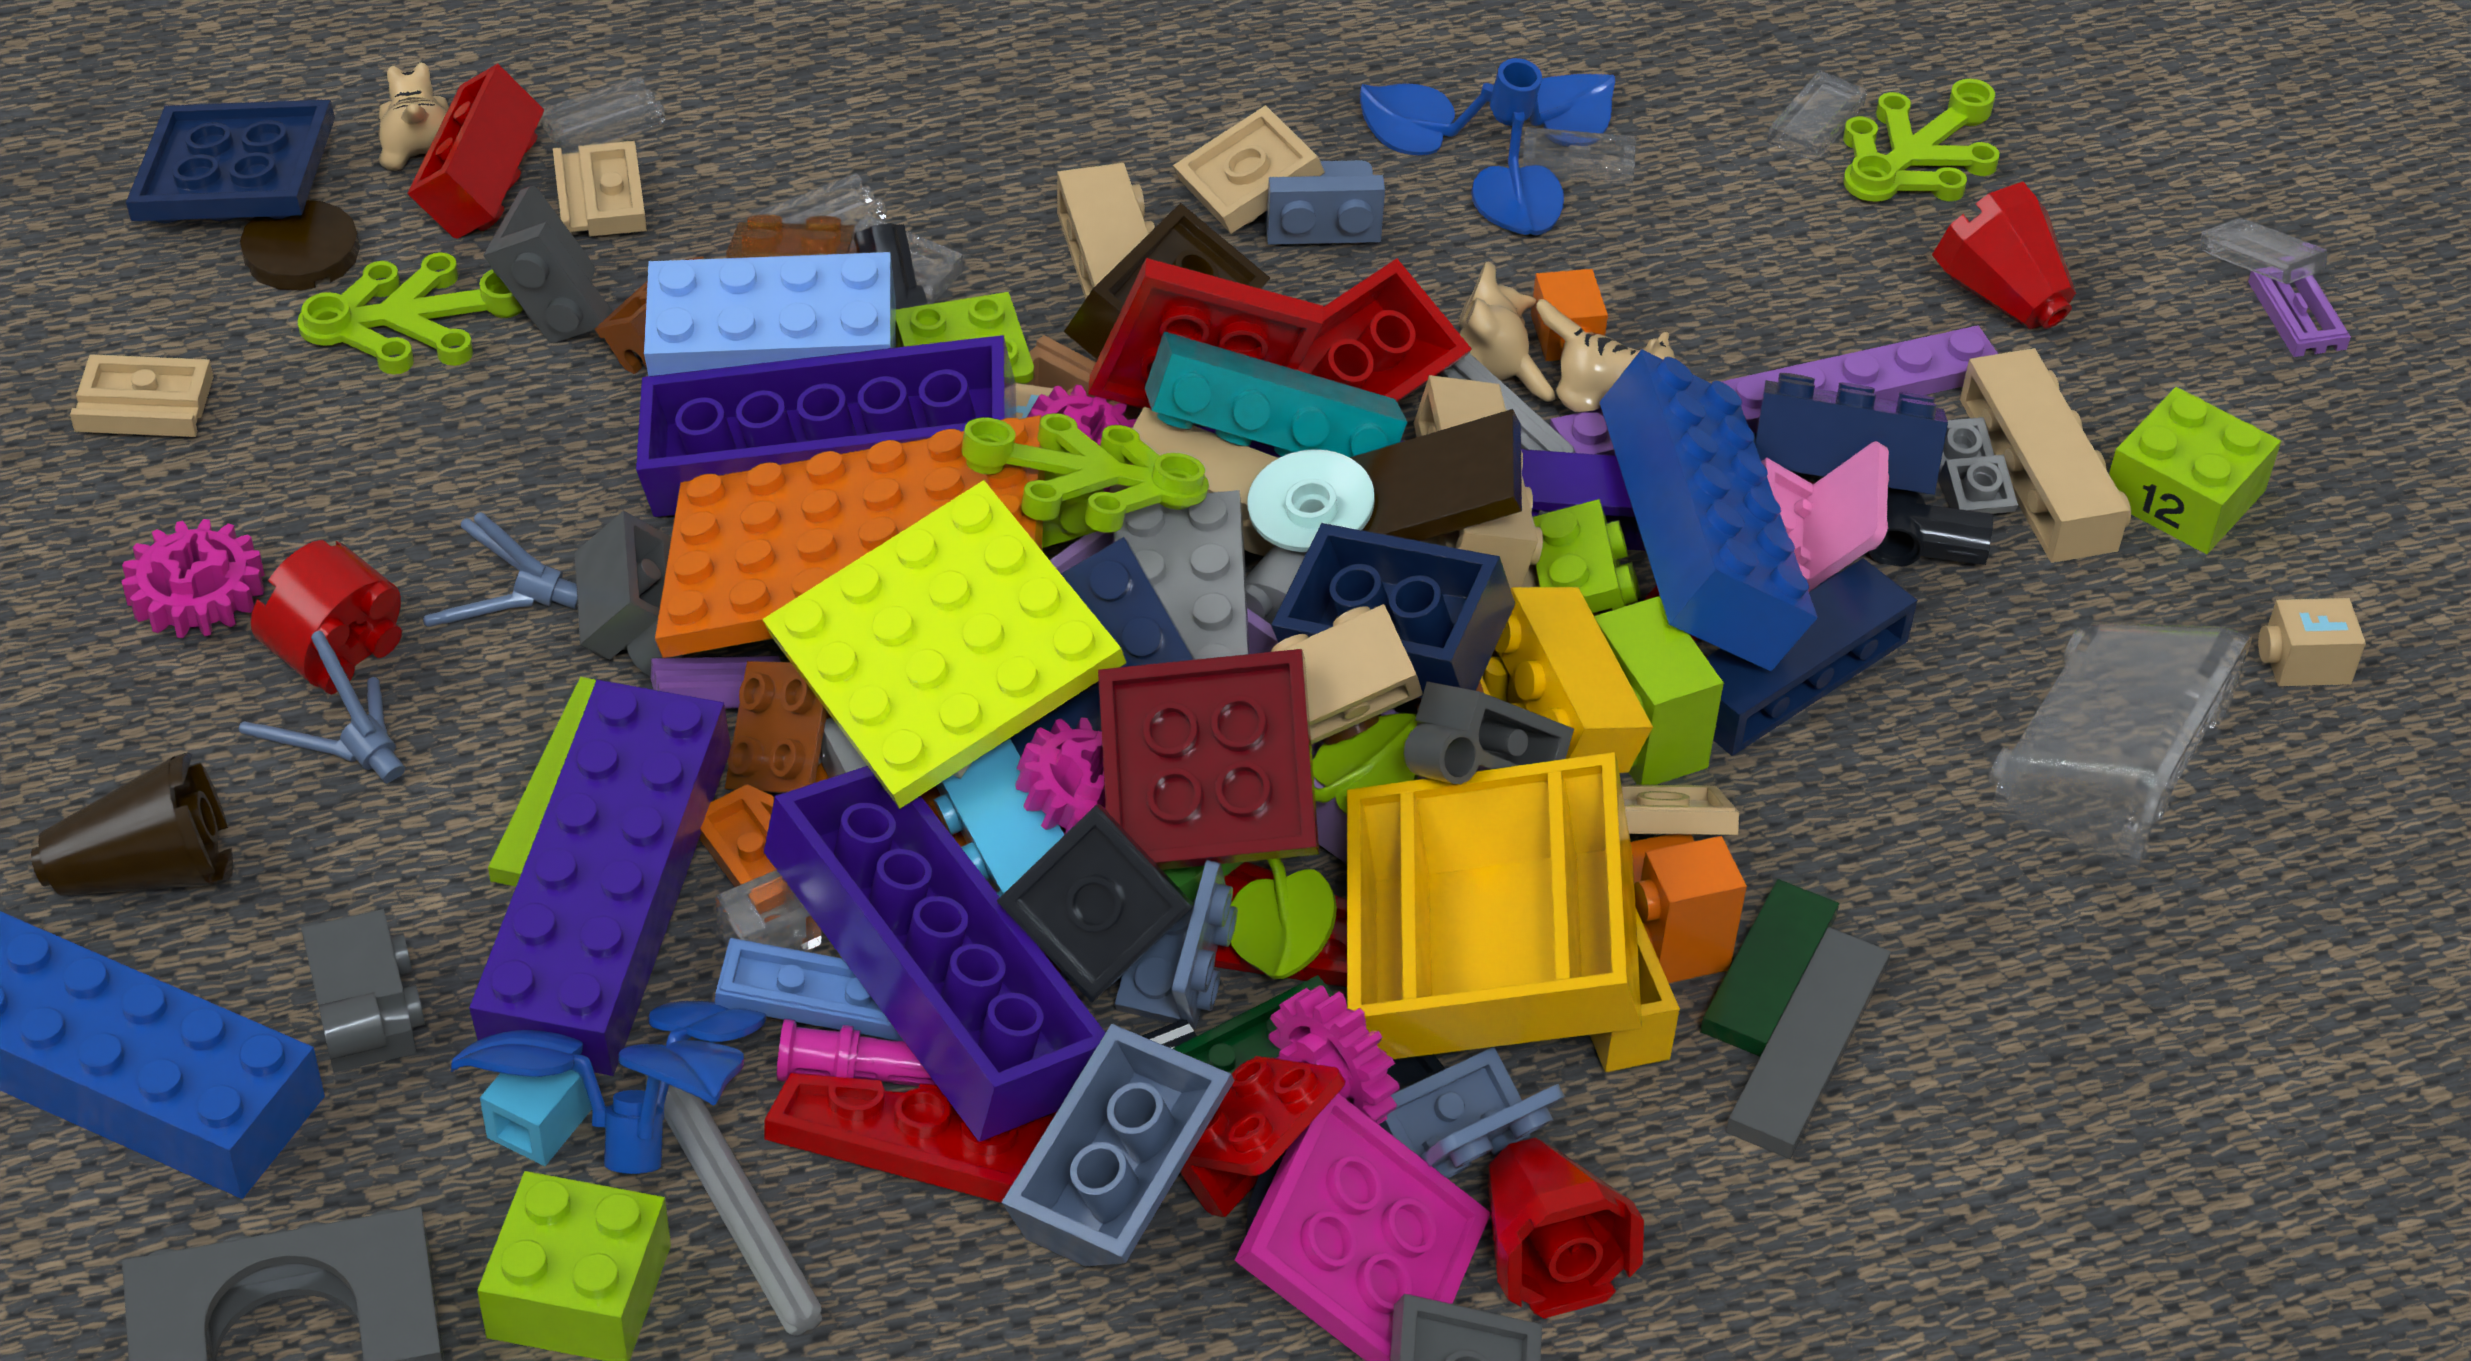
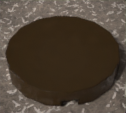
[240,200,360,291]

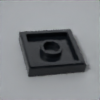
[997,804,1194,1003]

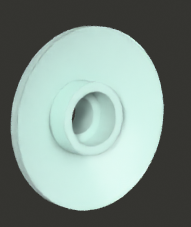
[1247,450,1375,552]

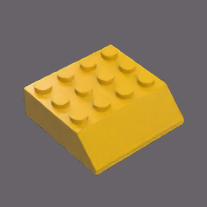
[1347,752,1642,1059]

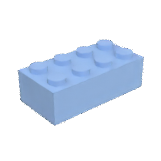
[644,252,896,376]

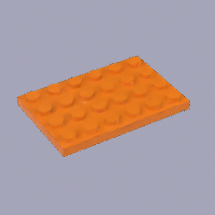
[655,415,1045,658]

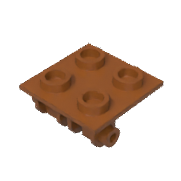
[724,661,831,793]

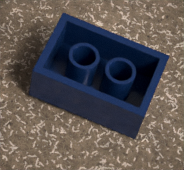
[1755,373,1948,495]
[1271,523,1515,698]

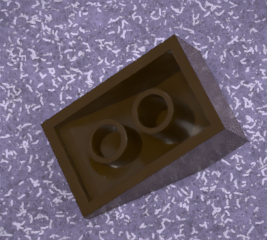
[1064,203,1270,359]

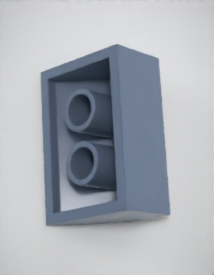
[1001,1024,1235,1266]

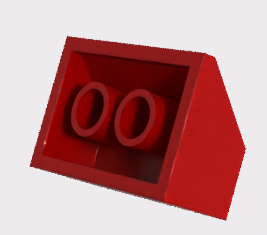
[1298,258,1472,403]

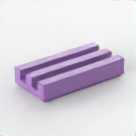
[2248,262,2351,357]
[650,656,781,708]

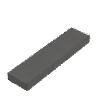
[1726,927,1891,1159]

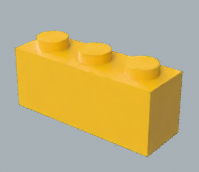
[1495,587,1653,773]

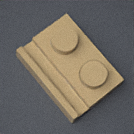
[553,141,647,237]
[70,355,213,437]

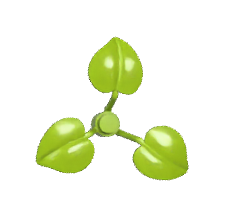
[1231,713,1418,980]

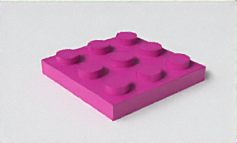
[1234,1093,1491,1361]

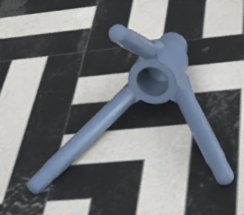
[423,512,578,627]
[239,631,405,784]

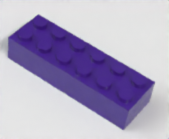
[636,335,1016,517]
[469,680,731,1076]
[764,766,1106,1142]

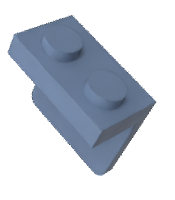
[1264,160,1385,245]
[1379,1047,1565,1178]

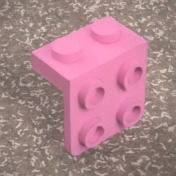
[1761,441,1889,592]

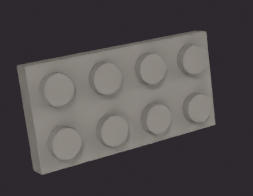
[1114,490,1250,660]

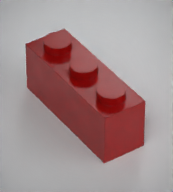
[407,63,544,239]

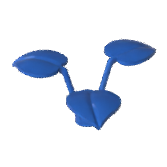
[1360,58,1615,235]
[451,1001,766,1174]

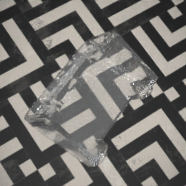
[1989,621,2252,872]

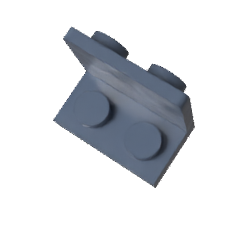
[1115,860,1238,1029]

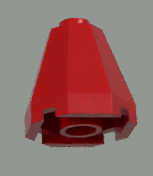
[1932,181,2076,330]
[1489,1137,1644,1319]

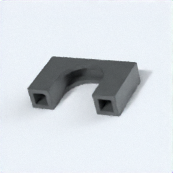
[122,1207,444,1361]

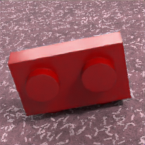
[1180,1056,1346,1217]

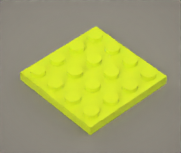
[763,480,1126,809]

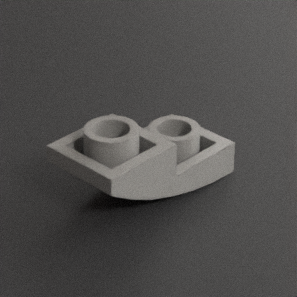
[1938,417,2018,514]

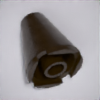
[31,752,233,896]

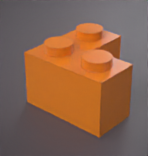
[1631,834,1747,983]

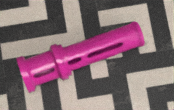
[777,1019,936,1086]

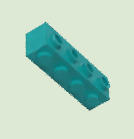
[1145,331,1407,458]

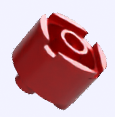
[251,540,402,695]

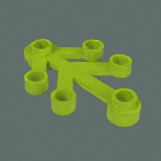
[1843,79,2000,202]
[298,252,523,375]
[961,413,1209,533]

